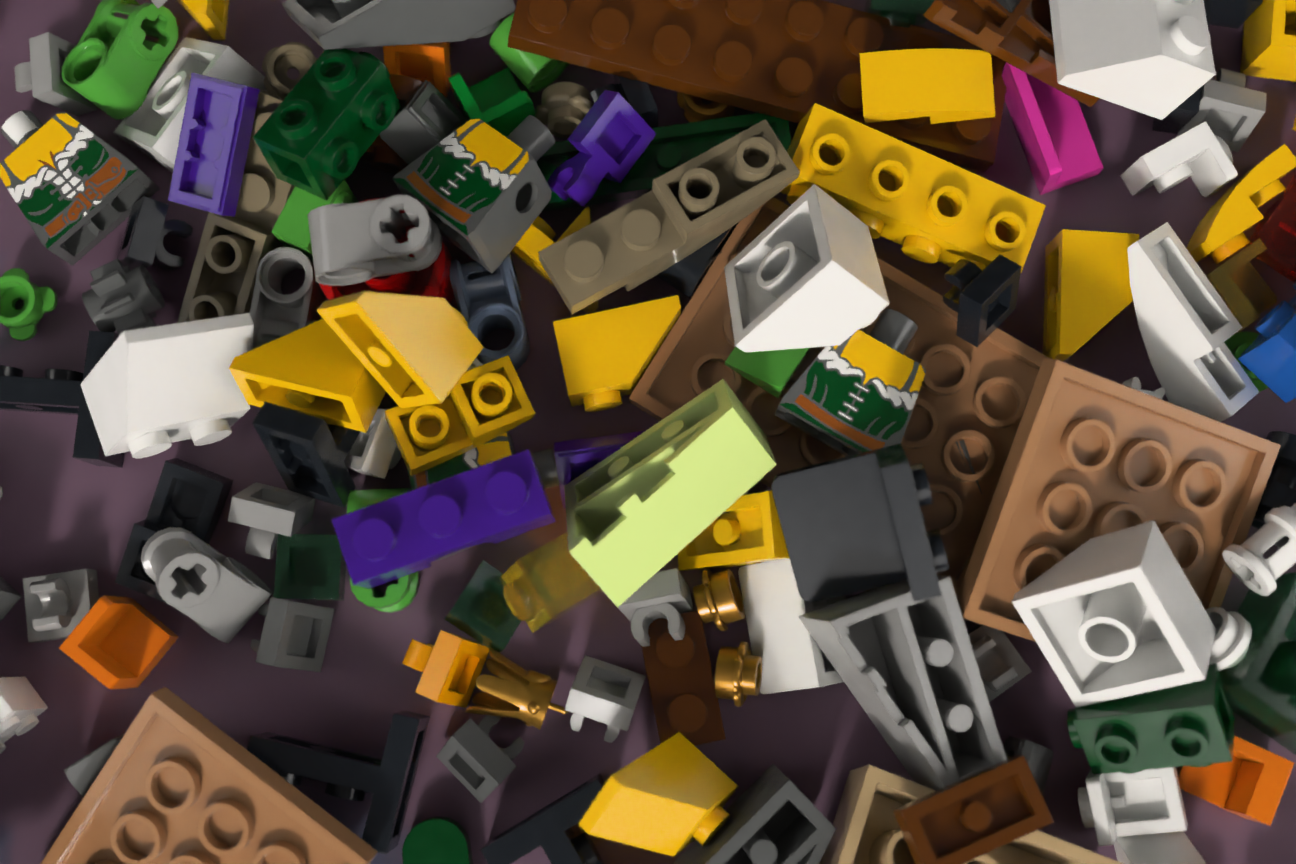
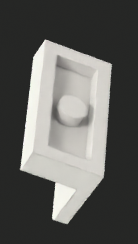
[738,558,845,694]

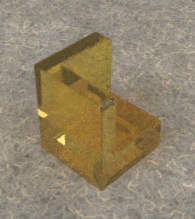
[1206,238,1277,334]

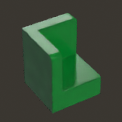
[448,68,536,137]

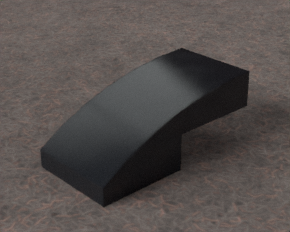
[115,458,234,603]

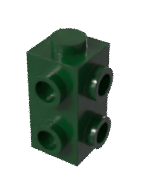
[253,48,401,200]
[1067,664,1235,774]

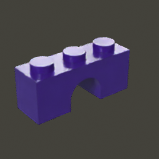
[332,449,556,589]

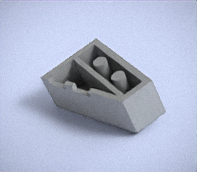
[798,575,1006,790]

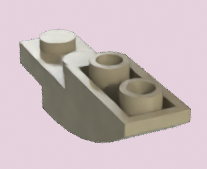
[177,90,295,323]
[539,119,800,314]

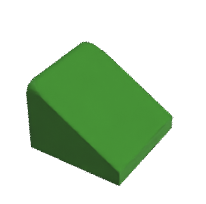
[724,346,811,398]

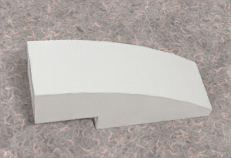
[1127,222,1259,422]

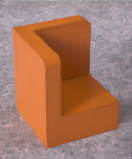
[59,595,179,690]
[1177,735,1295,826]

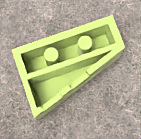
[564,379,777,607]

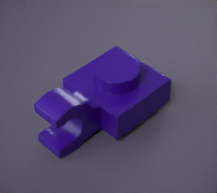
[547,90,656,207]

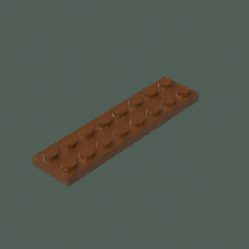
[507,0,1006,172]

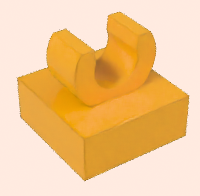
[402,630,489,708]

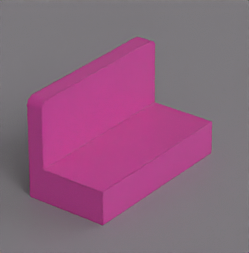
[1002,62,1104,195]

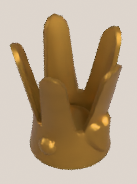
[465,647,568,730]

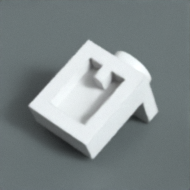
[1121,121,1237,197]

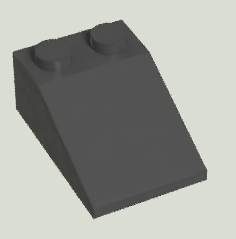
[282,0,516,50]

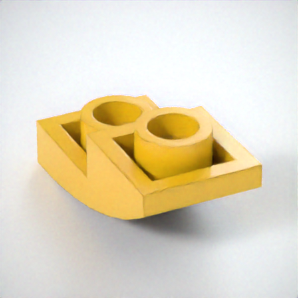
[859,48,995,124]
[1186,144,1296,264]
[385,355,535,476]

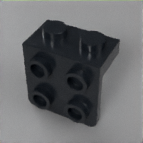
[772,443,949,602]

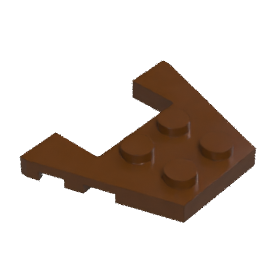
[923,0,1100,107]

